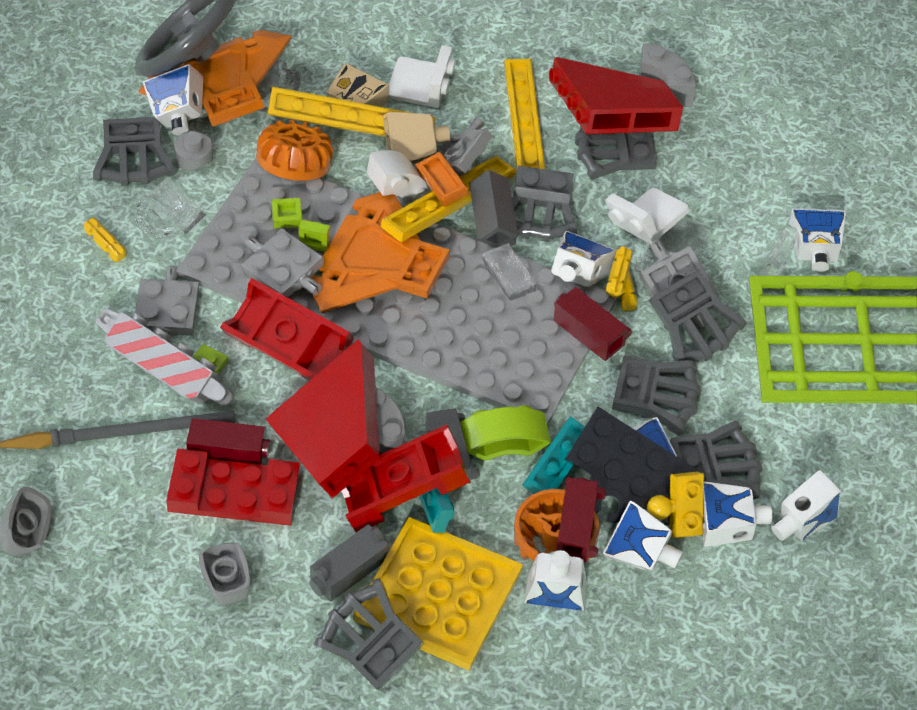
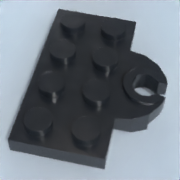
[564,407,702,526]

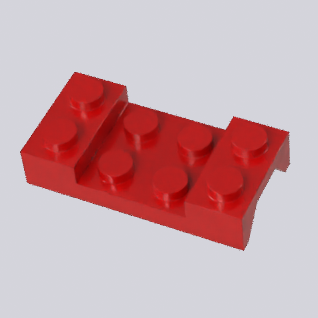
[220,278,354,381]
[342,424,470,533]
[166,448,300,526]

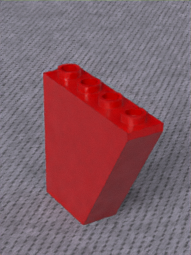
[549,57,683,134]
[265,339,380,499]

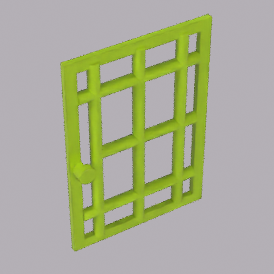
[749,271,917,404]

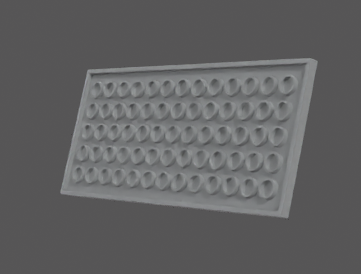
[176,158,617,426]

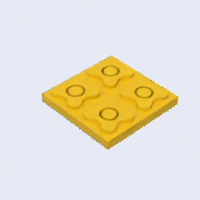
[353,517,523,671]

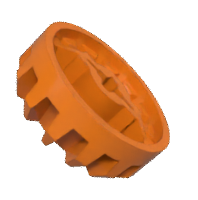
[256,120,334,181]
[514,489,599,563]

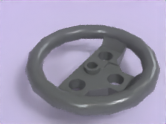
[135,0,237,77]

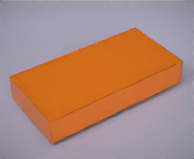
[415,152,469,207]

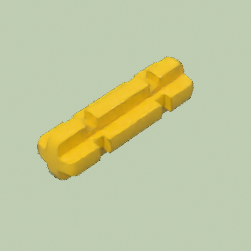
[83,218,127,262]
[606,246,633,298]
[619,270,638,311]

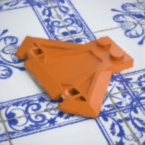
[138,30,292,127]
[312,192,450,313]

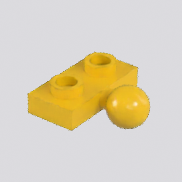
[647,472,704,538]

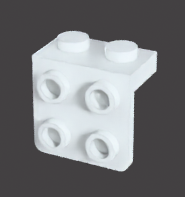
[388,45,456,109]
[605,188,690,244]

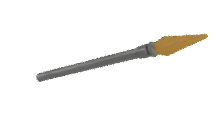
[0,410,236,449]

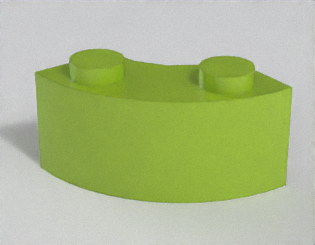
[460,405,551,460]

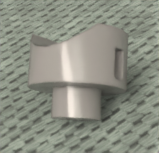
[174,131,213,172]

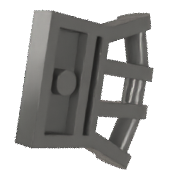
[93,117,175,186]
[575,127,656,180]
[512,166,577,242]
[648,269,747,362]
[612,355,702,436]
[670,421,763,499]
[313,577,425,690]

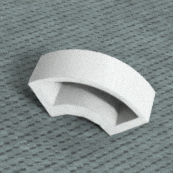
[367,150,429,207]

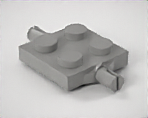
[437,118,493,175]
[241,229,325,298]
[639,239,719,329]
[135,265,199,336]

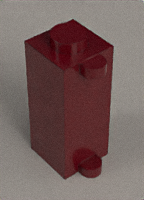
[553,287,633,361]
[186,418,270,465]
[556,477,606,562]

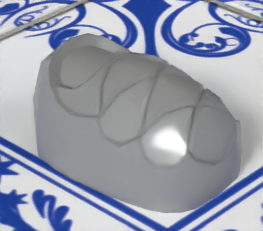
[0,487,51,557]
[199,542,250,606]

